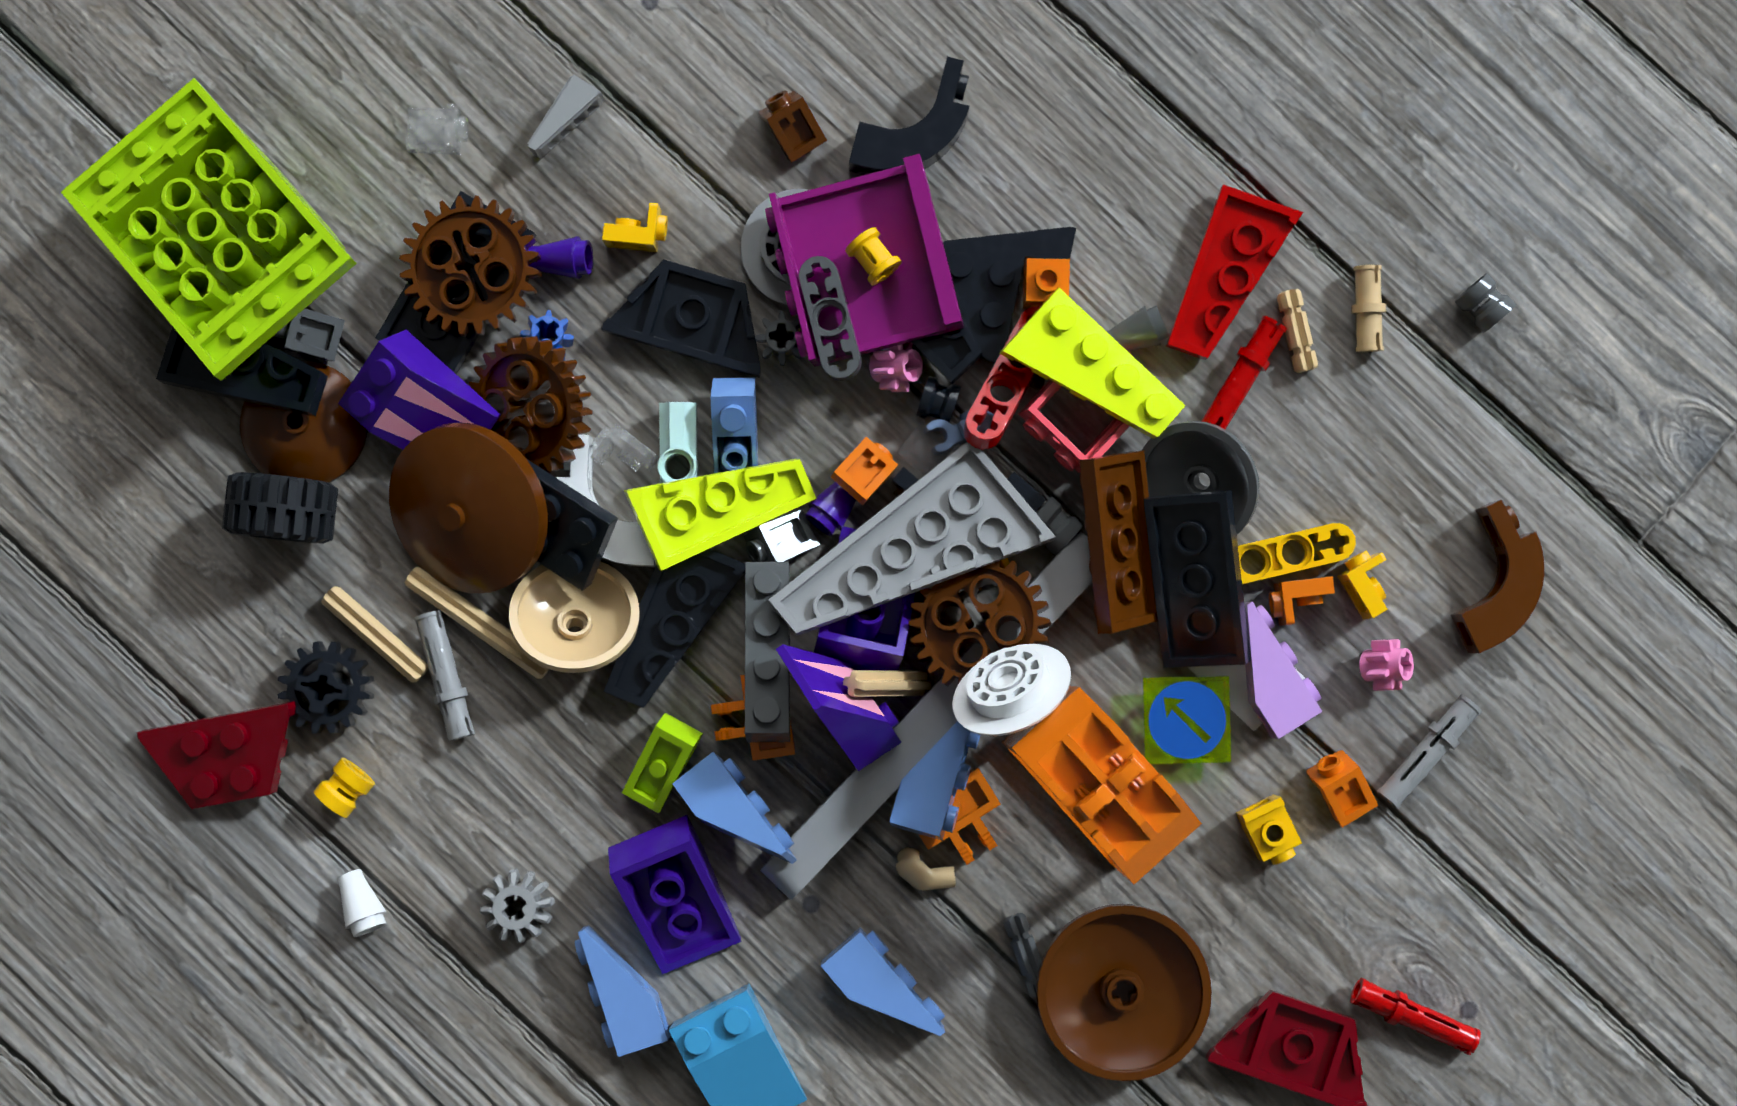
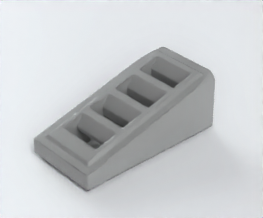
[527,74,605,159]

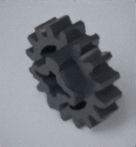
[277,641,374,734]

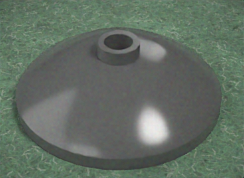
[1141,421,1260,535]

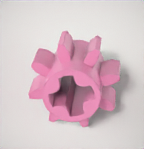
[869,342,923,392]
[1360,639,1414,691]

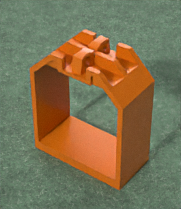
[1001,686,1202,885]

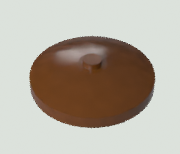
[389,423,548,594]
[1036,904,1212,1081]

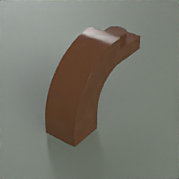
[1451,500,1544,653]

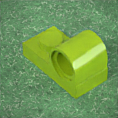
[622,713,703,813]

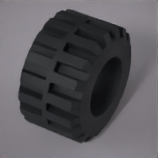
[222,472,338,544]

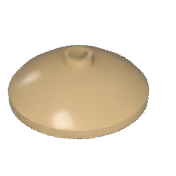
[509,562,640,673]

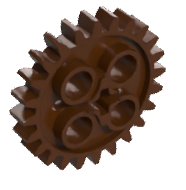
[399,195,541,337]
[469,336,593,474]
[909,560,1051,686]

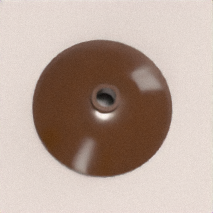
[240,361,368,483]

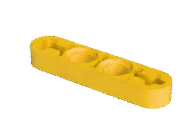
[1238,523,1356,584]

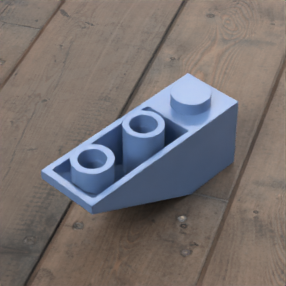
[710,377,758,473]
[889,721,981,841]
[672,752,797,864]
[575,925,671,1057]
[821,927,945,1036]

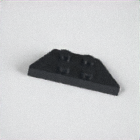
[601,259,761,378]

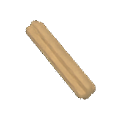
[321,586,428,682]
[843,670,932,697]

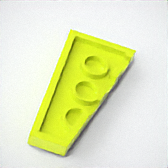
[999,288,1186,439]
[624,459,817,571]

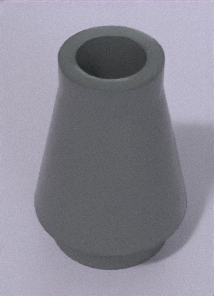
[1106,306,1169,352]

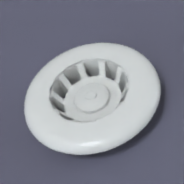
[952,644,1071,736]

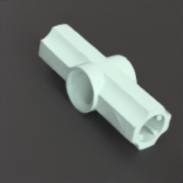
[657,402,699,483]

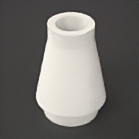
[337,869,387,937]

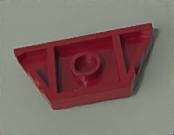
[137,701,296,809]
[1205,989,1367,1106]

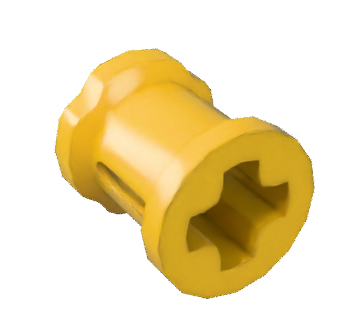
[845,227,902,286]

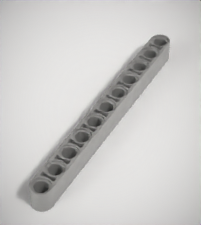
[760,530,1092,900]

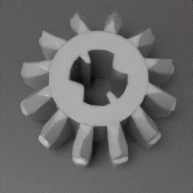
[480,868,555,943]

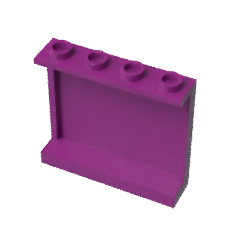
[765,154,964,367]

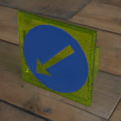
[1143,676,1231,764]

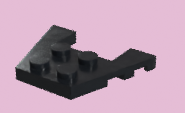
[943,227,1076,391]

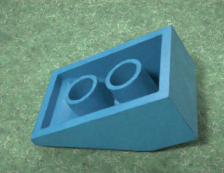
[669,983,807,1106]

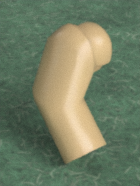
[896,848,956,891]

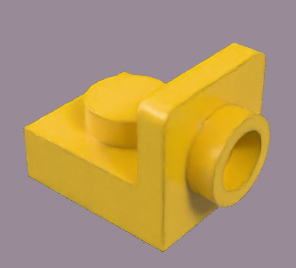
[602,203,668,252]
[1337,550,1388,620]

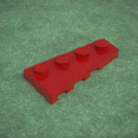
[1166,184,1303,360]

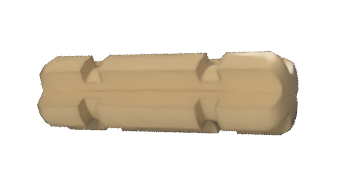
[1277,289,1318,373]

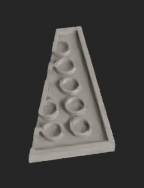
[769,442,1056,636]

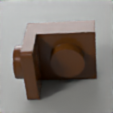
[759,90,827,163]

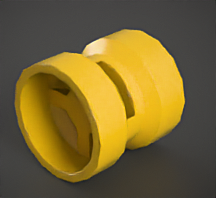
[314,758,375,818]

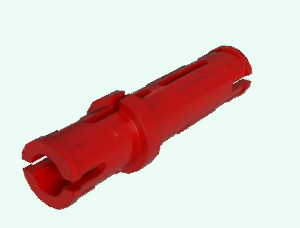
[1201,315,1287,430]
[1350,977,1481,1056]

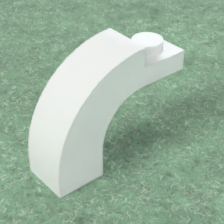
[556,434,656,567]

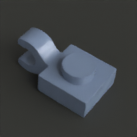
[923,410,994,455]

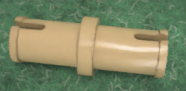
[1351,265,1386,352]

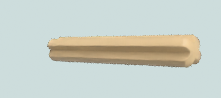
[405,567,550,679]

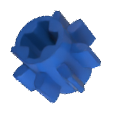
[520,310,574,361]

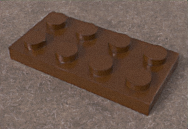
[1080,450,1158,634]

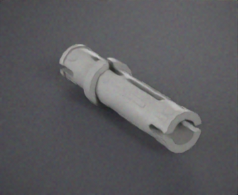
[414,610,475,741]
[1377,694,1482,809]

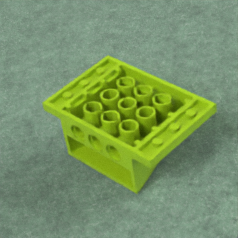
[61,78,357,381]

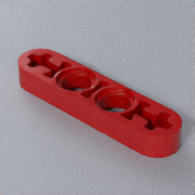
[963,306,1041,450]

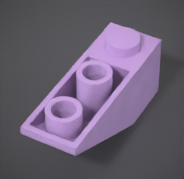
[1244,602,1322,739]

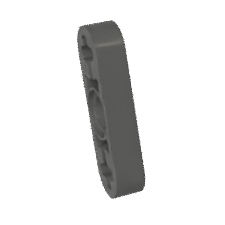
[799,256,862,381]

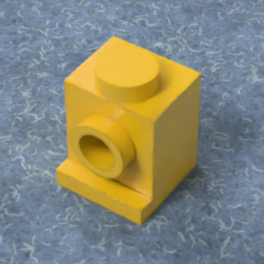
[1236,794,1302,865]

